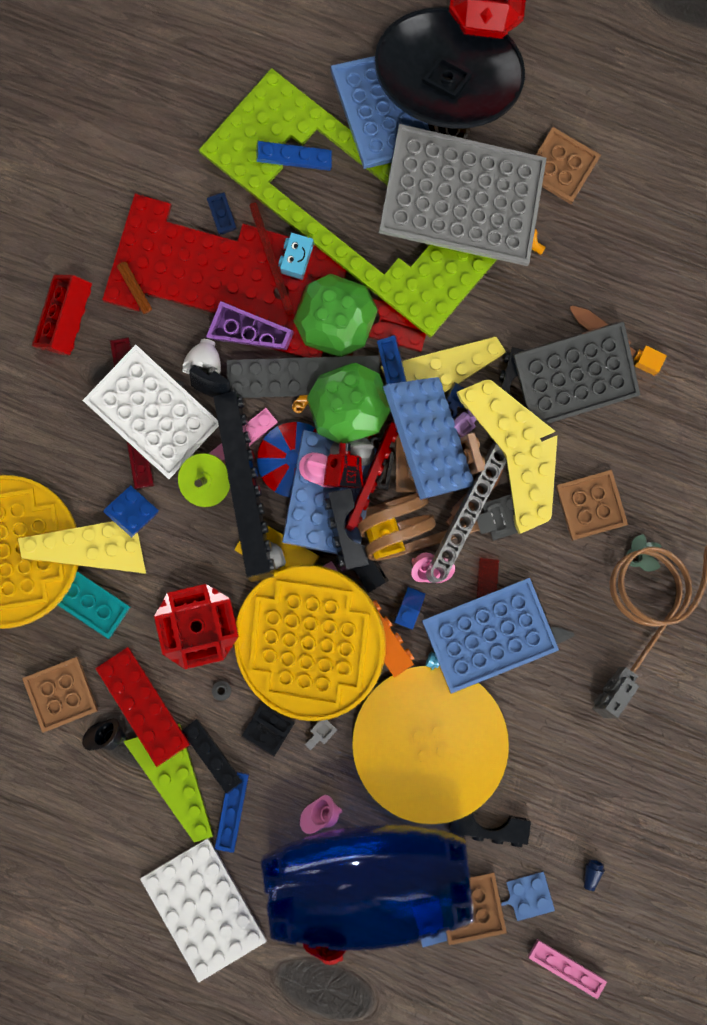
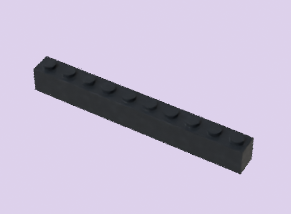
[213,391,276,582]

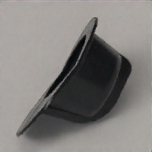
[82,718,126,751]

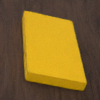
[234,526,320,573]

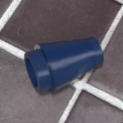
[583,859,605,891]

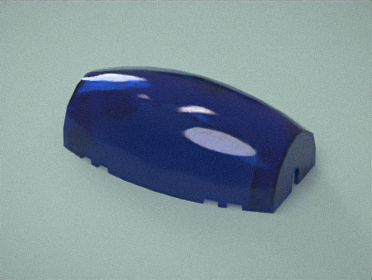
[261,825,474,951]

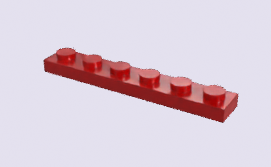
[345,422,398,531]

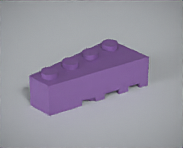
[206,301,294,350]

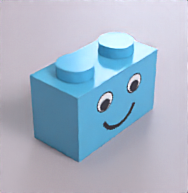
[278,232,314,280]

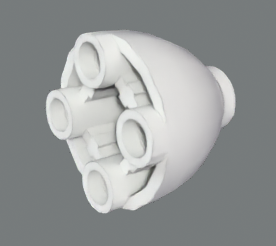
[182,339,221,376]

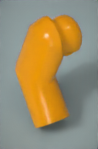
[532,229,546,255]
[292,395,308,413]

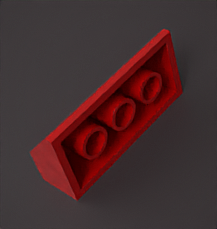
[32,275,92,355]

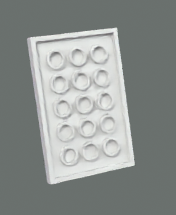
[83,345,219,479]
[140,838,267,983]

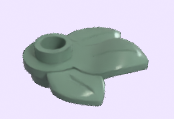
[626,534,661,572]

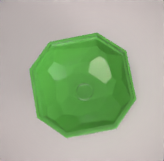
[293,274,378,357]
[307,363,391,444]

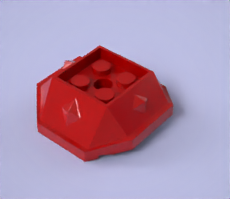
[449,0,526,39]
[154,584,239,669]

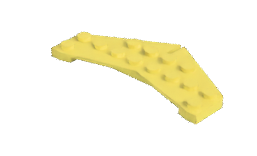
[456,380,558,534]

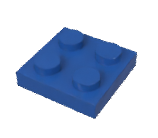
[104,485,159,538]

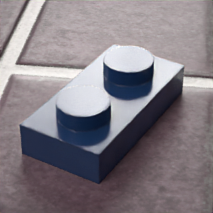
[207,192,237,235]

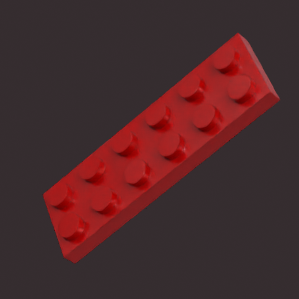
[95,647,191,767]

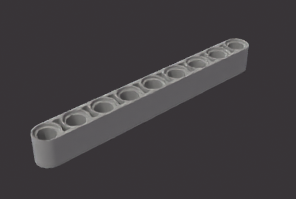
[426,441,507,583]

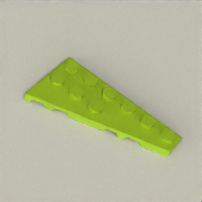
[123,723,214,843]

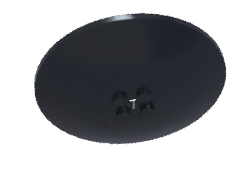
[374,7,525,129]

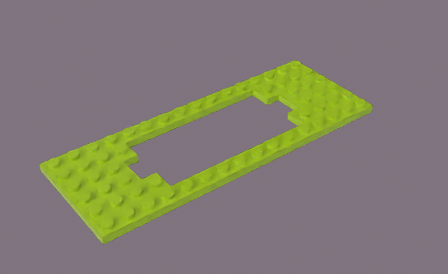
[199,68,497,338]

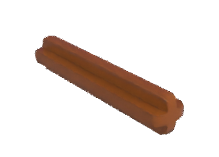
[117,262,152,314]

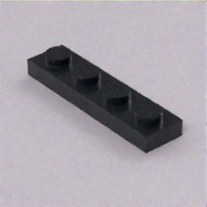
[182,719,243,794]

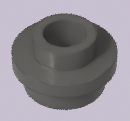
[212,681,232,701]

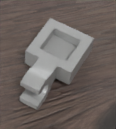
[305,720,337,750]

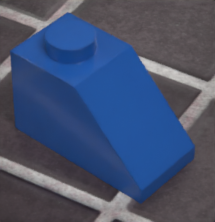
[394,587,426,630]

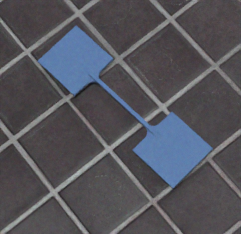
[412,872,555,947]

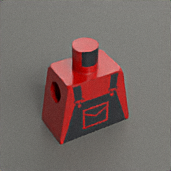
[324,443,363,488]

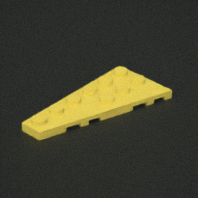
[380,337,506,393]
[18,521,146,574]

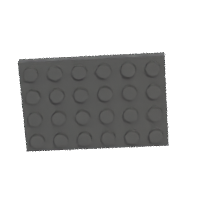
[512,321,640,424]

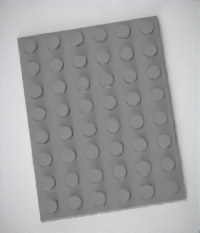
[378,124,546,266]

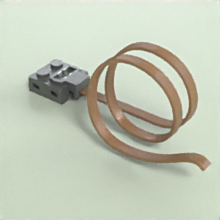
[358,493,518,561]
[592,544,707,718]

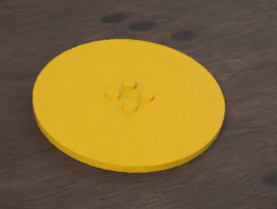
[0,475,78,629]
[234,565,386,721]
[352,666,509,824]

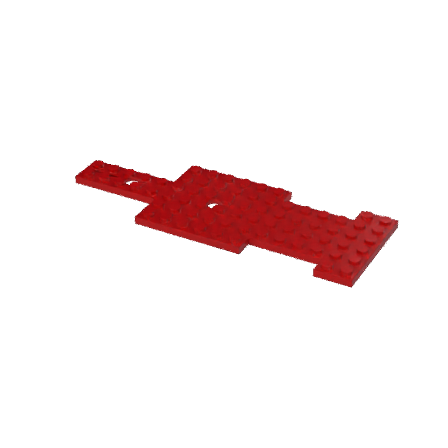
[102,194,426,358]

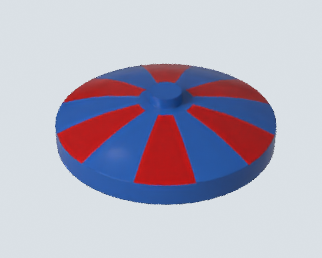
[257,422,317,498]

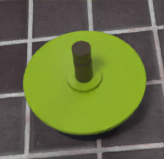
[178,453,230,507]

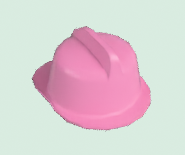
[299,452,334,488]
[411,552,455,583]
[300,795,342,834]

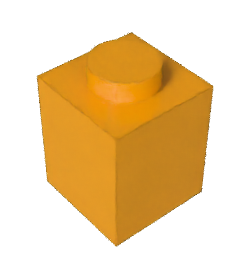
[634,345,667,376]

